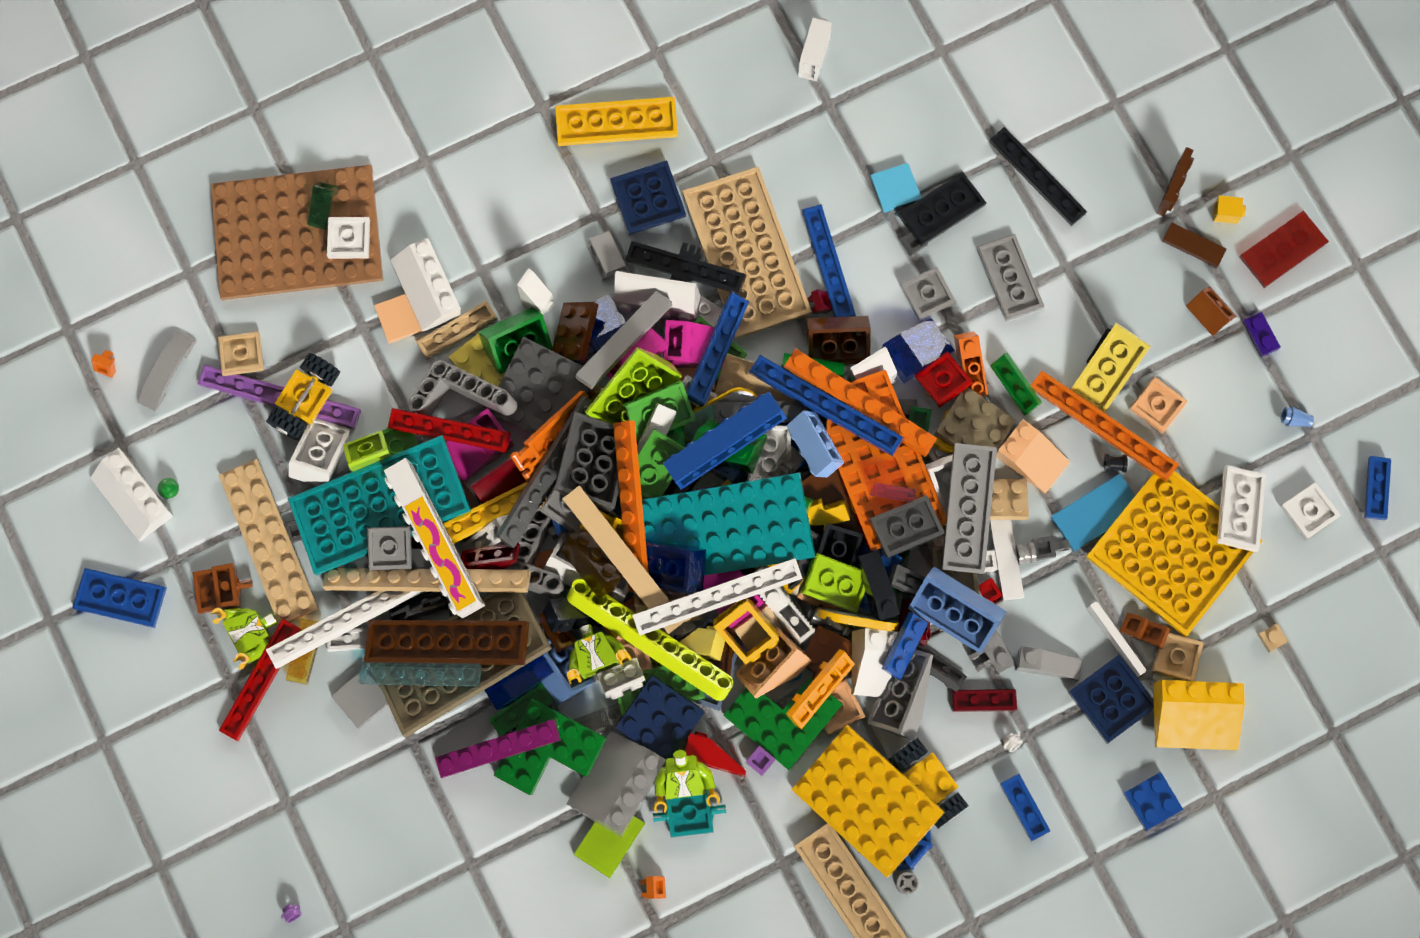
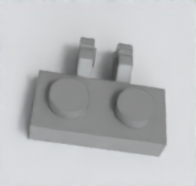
[969,631,1016,674]

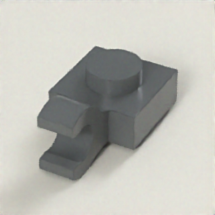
[1031,536,1070,561]

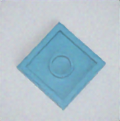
[870,163,921,213]

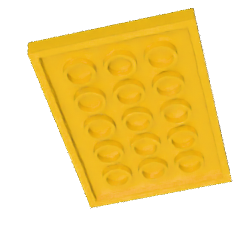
[791,725,945,878]

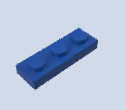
[1364,456,1391,521]
[881,612,928,680]
[1000,774,1050,842]

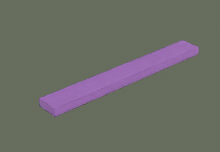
[198,365,361,430]

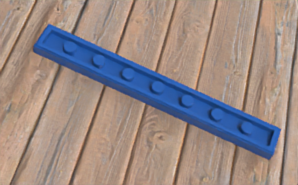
[749,355,904,457]

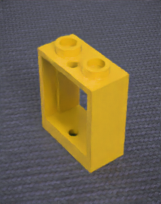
[713,598,779,664]

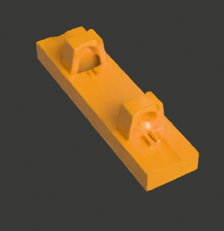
[786,649,855,729]

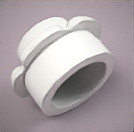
[1003,733,1023,752]

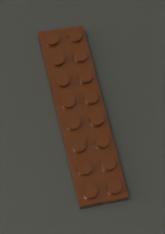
[364,620,529,665]

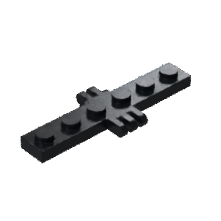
[625,241,746,295]

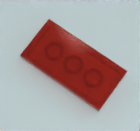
[1239,210,1329,288]

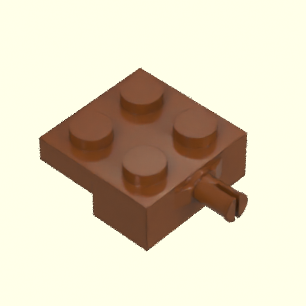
[193,563,253,614]
[805,625,852,679]

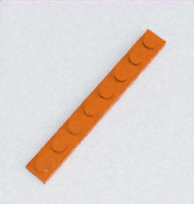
[784,348,937,457]
[1031,371,1179,482]
[613,421,649,592]

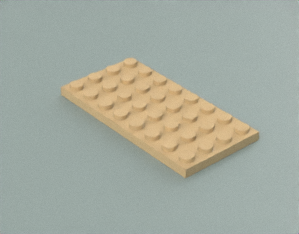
[682,166,812,339]

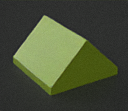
[343,430,392,472]

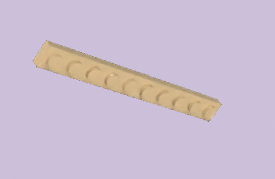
[322,568,531,593]

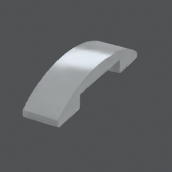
[138,332,196,412]

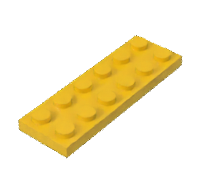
[555,97,678,146]

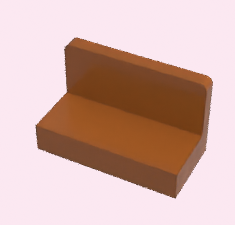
[1186,286,1237,336]

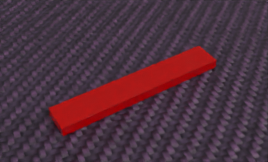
[387,408,511,453]
[219,618,302,741]

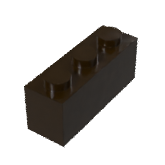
[561,529,622,598]

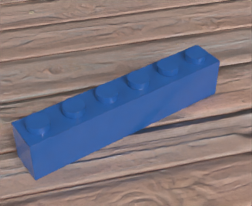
[663,392,787,490]

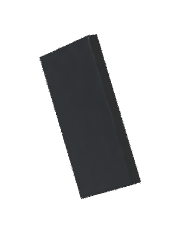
[898,172,987,247]

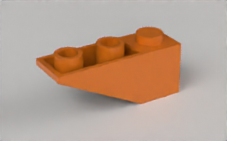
[954,331,988,396]

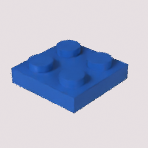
[1123,772,1183,831]

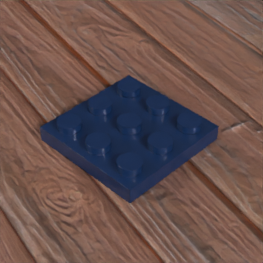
[610,160,686,235]
[1068,655,1154,744]
[615,674,705,760]

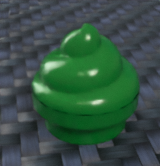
[158,478,179,499]

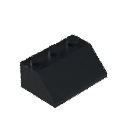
[816,523,864,567]

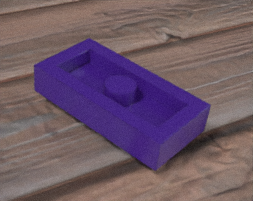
[1242,312,1281,357]

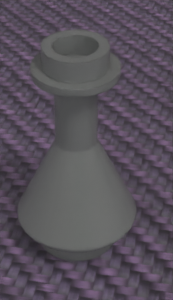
[805,604,853,638]

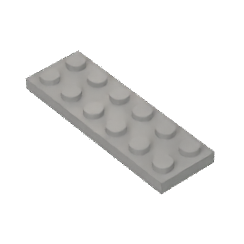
[941,443,997,574]

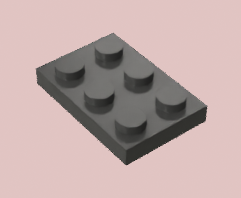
[869,495,945,559]

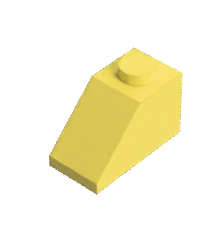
[680,626,725,661]

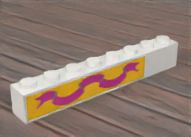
[384,458,485,618]

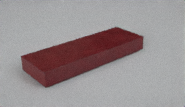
[952,689,1017,712]

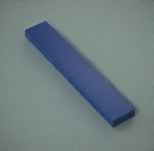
[802,204,856,317]
[686,292,749,407]

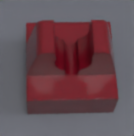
[807,289,832,314]

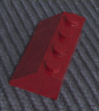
[471,458,526,504]

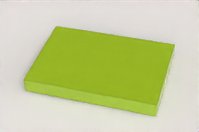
[800,553,865,614]
[574,816,645,879]

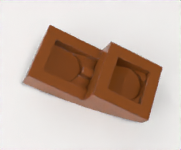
[1120,612,1170,649]

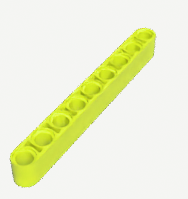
[567,579,733,701]

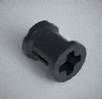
[1104,454,1128,473]

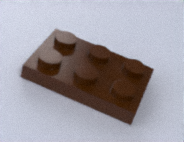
[1156,147,1194,217]
[552,302,599,363]

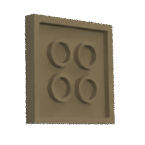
[934,388,1016,452]

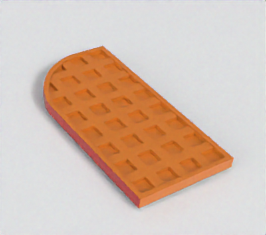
[825,370,946,552]

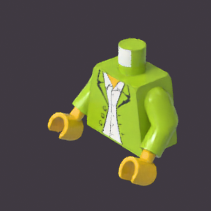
[210,608,278,669]
[566,624,632,684]
[653,750,720,813]

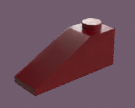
[461,542,520,570]

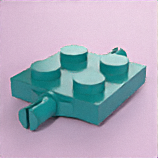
[653,790,726,838]

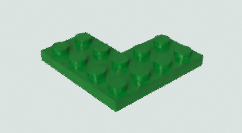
[723,677,843,770]
[493,699,607,795]

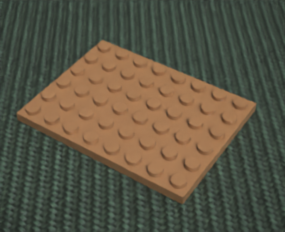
[211,165,384,300]

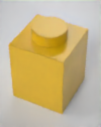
[1213,196,1246,224]

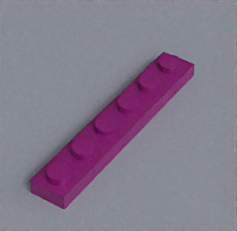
[435,720,561,778]

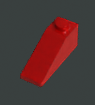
[685,731,746,777]

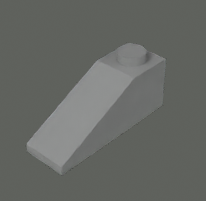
[1016,646,1082,681]

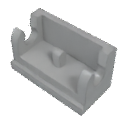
[587,231,626,281]

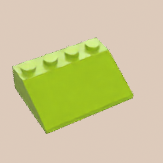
[585,347,682,425]

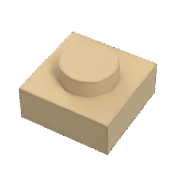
[1258,623,1288,653]

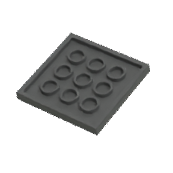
[488,337,590,434]

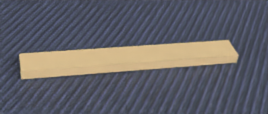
[563,485,685,634]

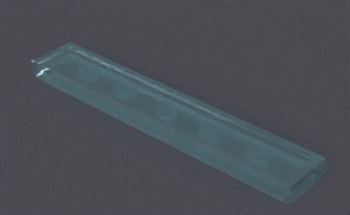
[358,662,482,686]

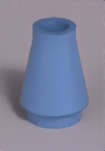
[1281,406,1314,427]

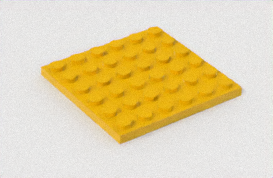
[1086,472,1263,637]

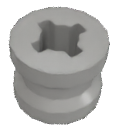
[1016,542,1037,565]
[895,872,919,895]

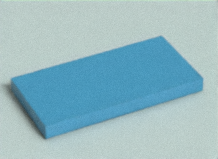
[1050,474,1135,552]

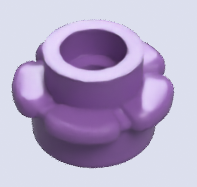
[281,903,302,923]

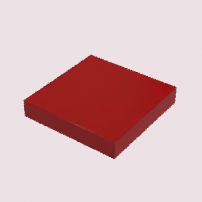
[914,352,973,408]

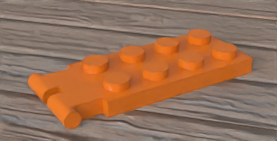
[510,391,589,483]

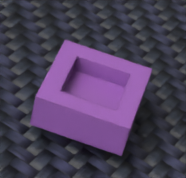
[746,746,776,776]

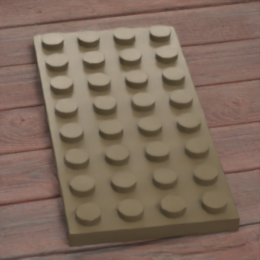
[371,592,552,738]

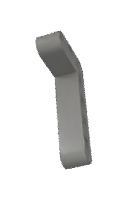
[408,360,517,416]
[505,499,565,599]

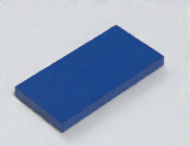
[73,568,167,628]

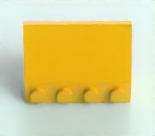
[1153,680,1245,750]

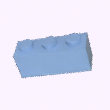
[787,411,844,478]

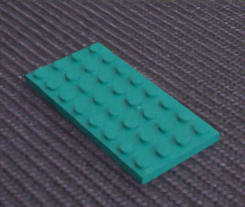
[288,435,471,576]
[642,472,815,583]

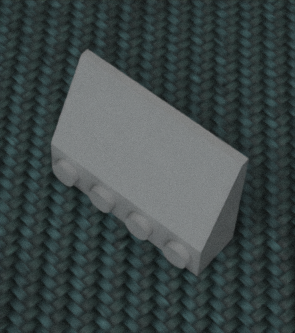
[566,731,666,837]

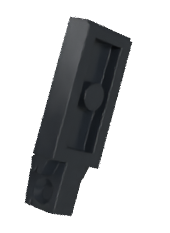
[389,592,448,620]

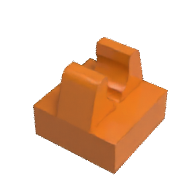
[91,350,116,378]
[640,876,666,899]

